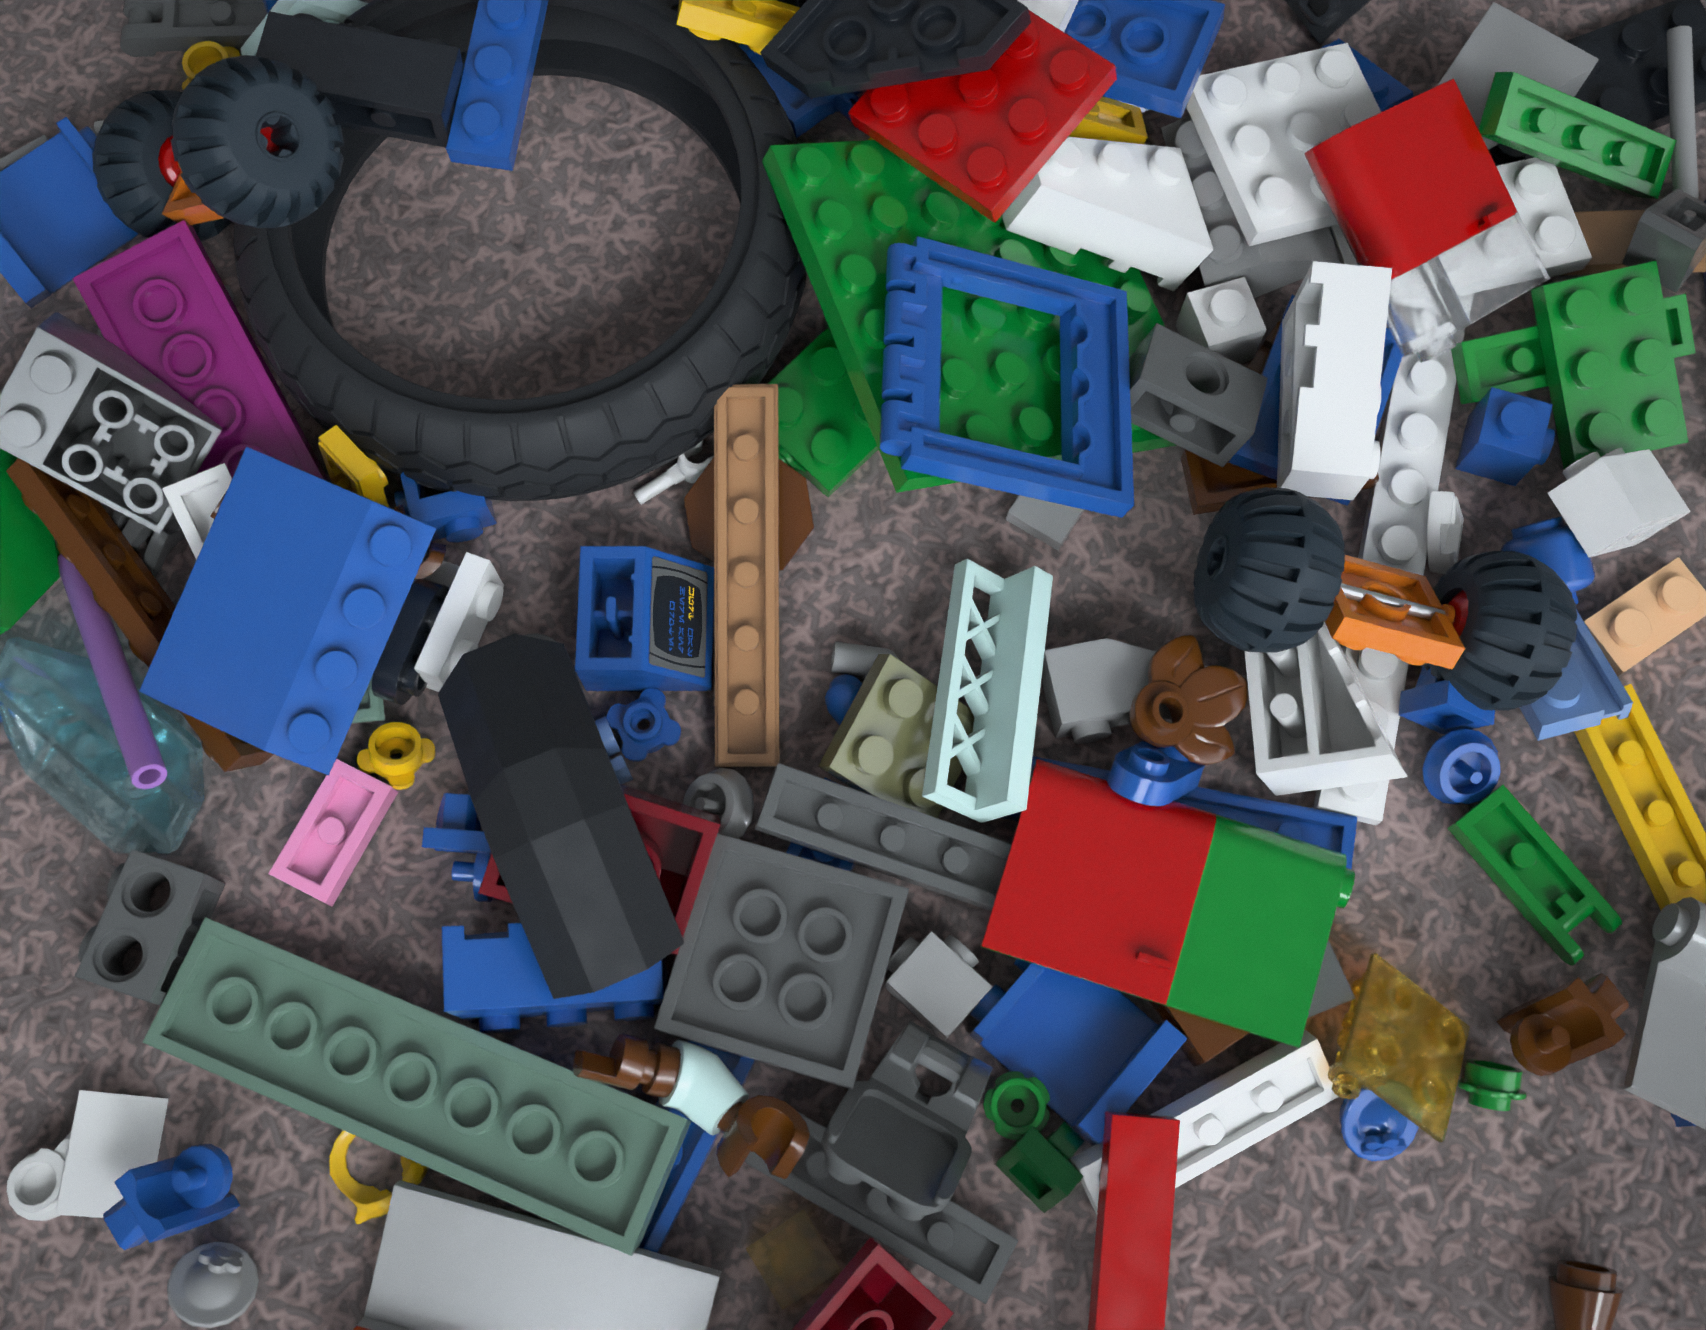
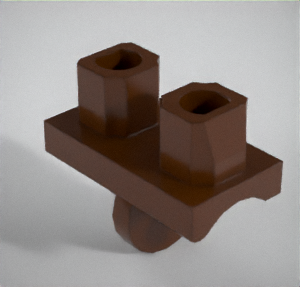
[1496,973,1629,1077]

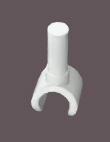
[633,440,714,505]

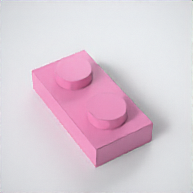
[268,759,398,907]

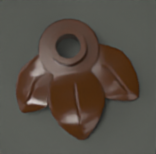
[1130,635,1249,765]

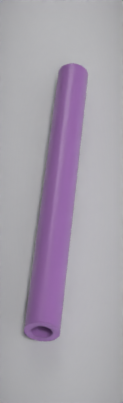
[57,554,167,789]

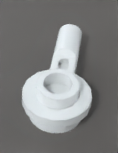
[7,1092,106,1221]

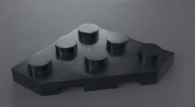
[760,0,1031,99]

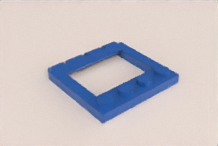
[880,236,1134,518]

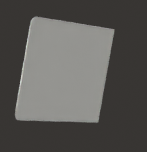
[56,1090,168,1218]

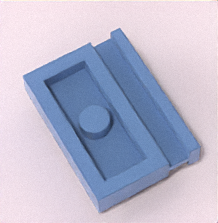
[1519,609,1633,741]

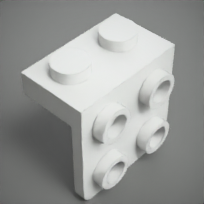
[413,552,504,692]

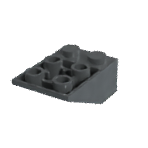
[0,312,223,534]

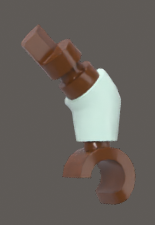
[573,1033,810,1179]

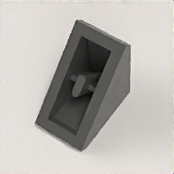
[1622,189,1706,293]

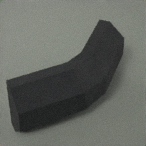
[438,634,684,999]

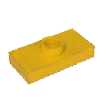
[318,425,389,508]

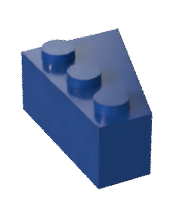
[442,923,668,1033]

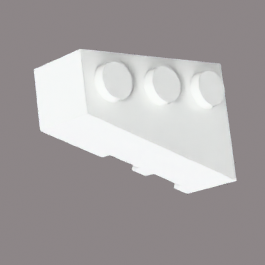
[1002,137,1214,291]
[1245,621,1407,796]

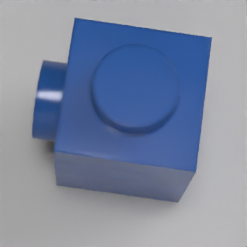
[1455,387,1555,486]

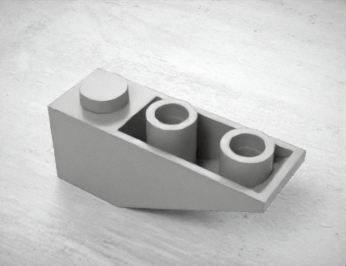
[1041,638,1247,744]

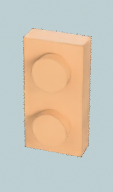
[1584,557,1706,676]

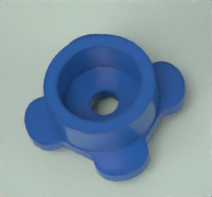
[606,688,681,762]

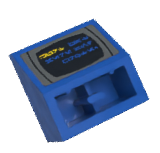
[575,546,715,691]

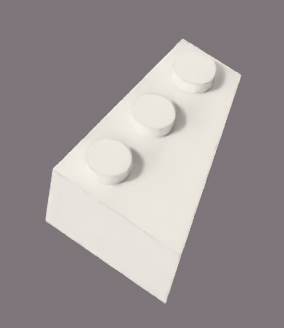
[1277,261,1392,500]

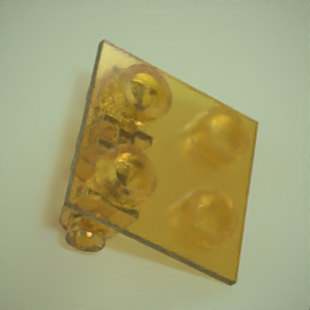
[1328,953,1470,1143]

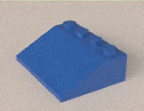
[139,447,437,776]

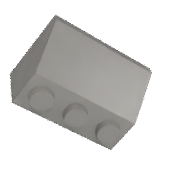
[1161,115,1341,298]

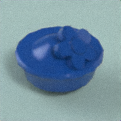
[1422,728,1501,805]
[1339,1080,1420,1161]

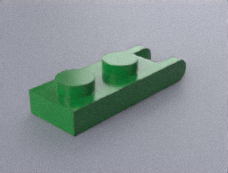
[1447,785,1622,966]

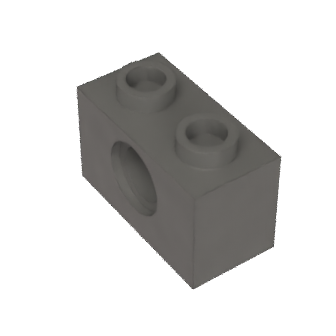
[1129,323,1268,467]

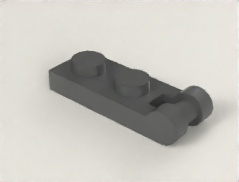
[120,0,267,57]

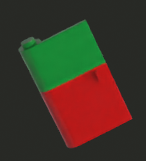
[981,759,1355,1048]

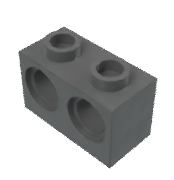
[74,849,225,1005]

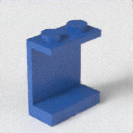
[0,117,140,308]
[969,959,1188,1145]

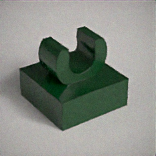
[995,1121,1084,1213]

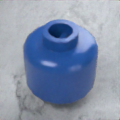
[1500,516,1595,604]

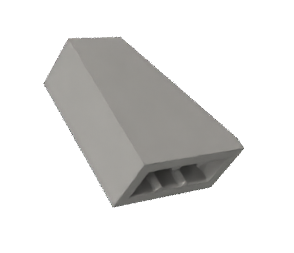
[1437,2,1599,150]

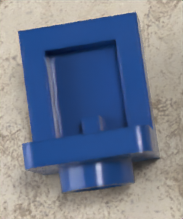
[394,472,497,543]

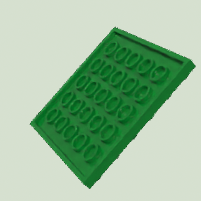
[762,140,1177,493]

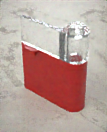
[1304,78,1550,363]

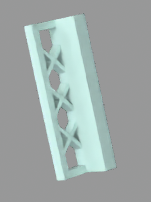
[922,559,1053,823]

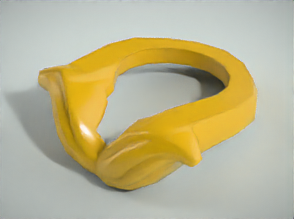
[329,1130,429,1224]

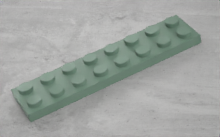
[143,917,691,1256]

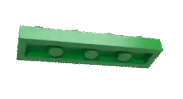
[1478,72,1677,199]
[1450,293,1696,405]

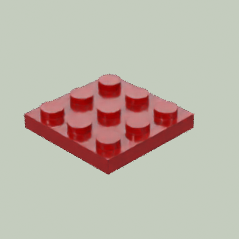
[848,10,1117,223]

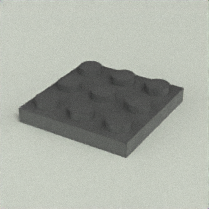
[654,833,909,1090]

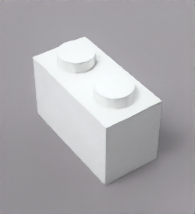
[1548,448,1691,557]

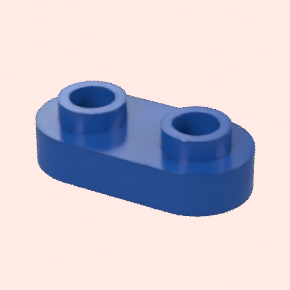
[1107,741,1205,806]

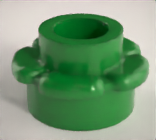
[1456,1059,1527,1111]
[983,1071,1050,1140]

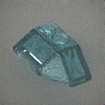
[0,637,204,853]

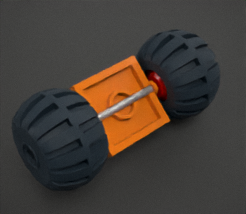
[93,55,344,241]
[1193,487,1577,711]

